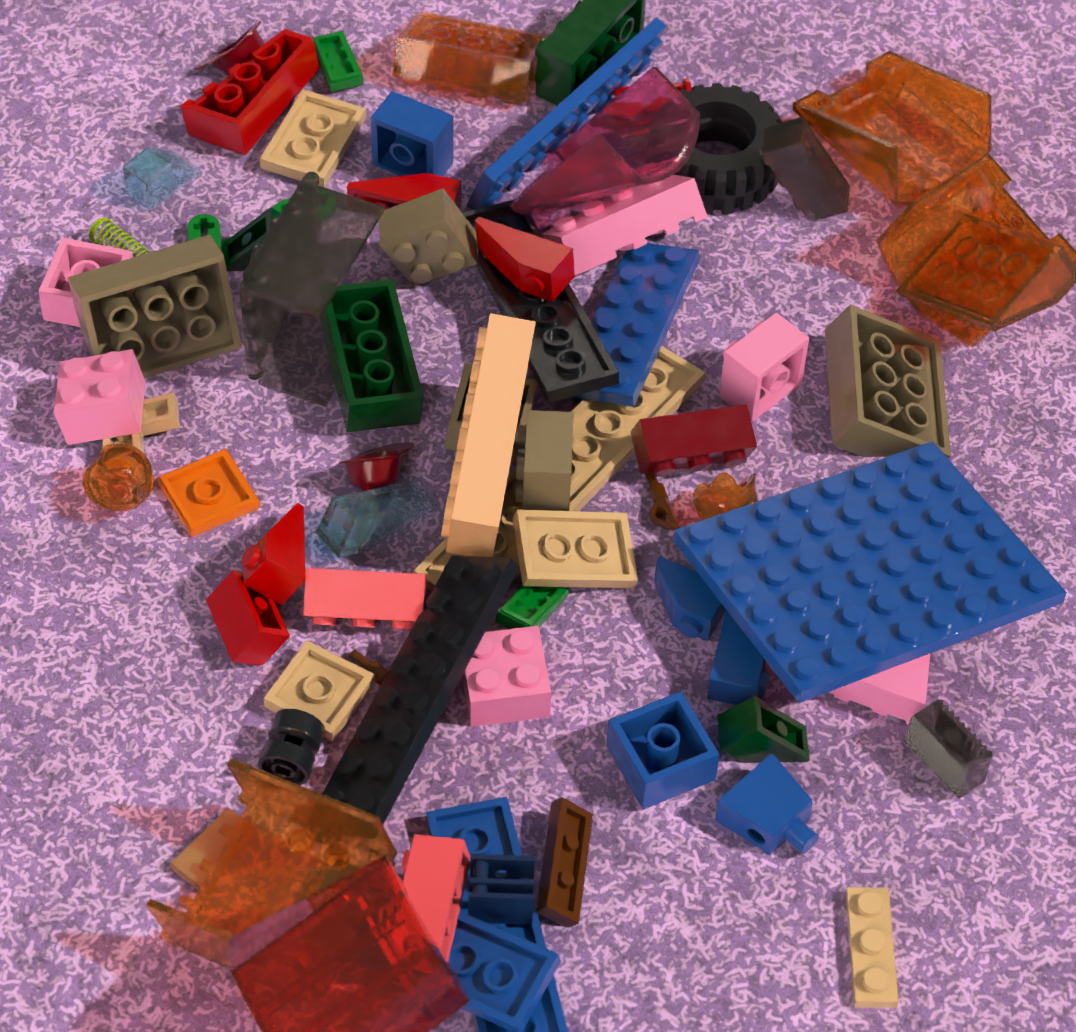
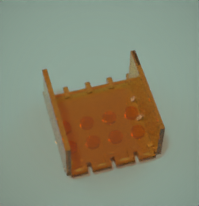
[146,758,397,1002]

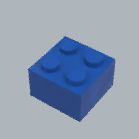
[371,91,453,176]
[606,691,720,810]

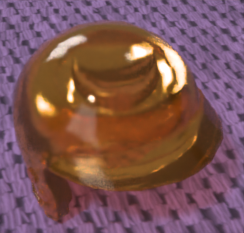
[82,443,154,512]
[690,472,758,521]

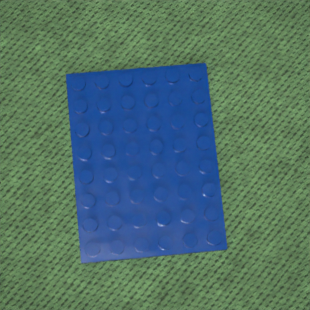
[673,441,1067,703]

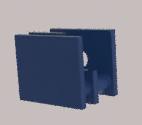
[468,854,535,925]

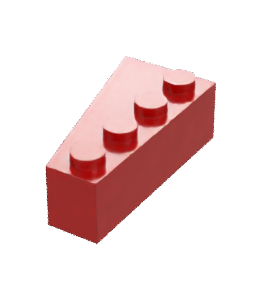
[180,29,319,156]

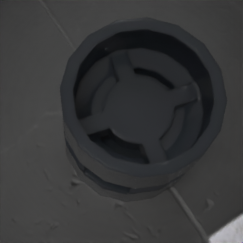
[258,709,325,786]

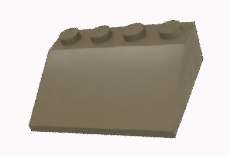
[68,234,242,378]
[825,305,951,459]

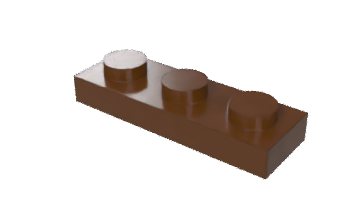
[536,797,593,928]

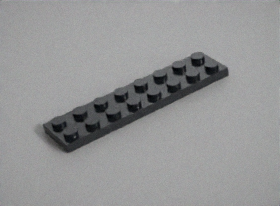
[462,198,619,403]
[310,555,519,834]

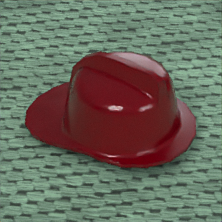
[193,21,265,75]
[339,442,414,497]

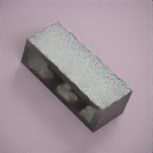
[760,116,850,221]

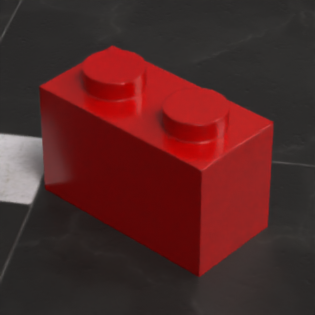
[206,570,290,666]

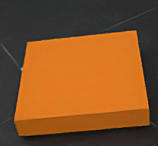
[157,448,261,538]

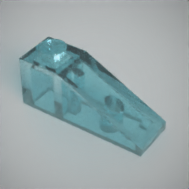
[315,481,438,558]

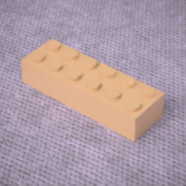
[441,313,536,557]

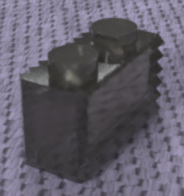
[904,699,993,798]

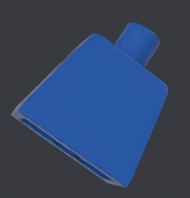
[715,753,818,854]

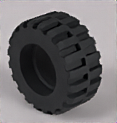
[650,83,786,215]

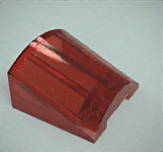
[229,855,470,1032]

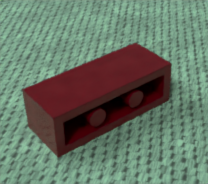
[630,404,757,477]

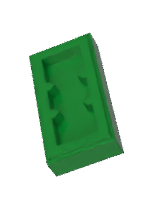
[312,30,363,92]
[495,585,570,629]

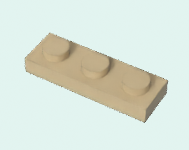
[845,887,899,1008]

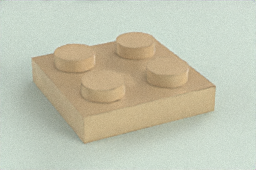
[263,641,375,742]

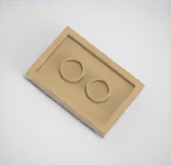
[259,89,366,188]
[513,510,638,588]

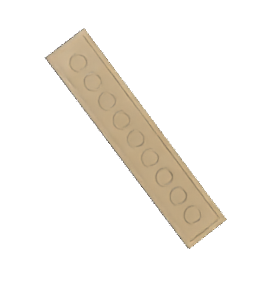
[413,346,706,592]

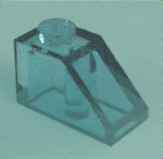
[123,147,201,211]

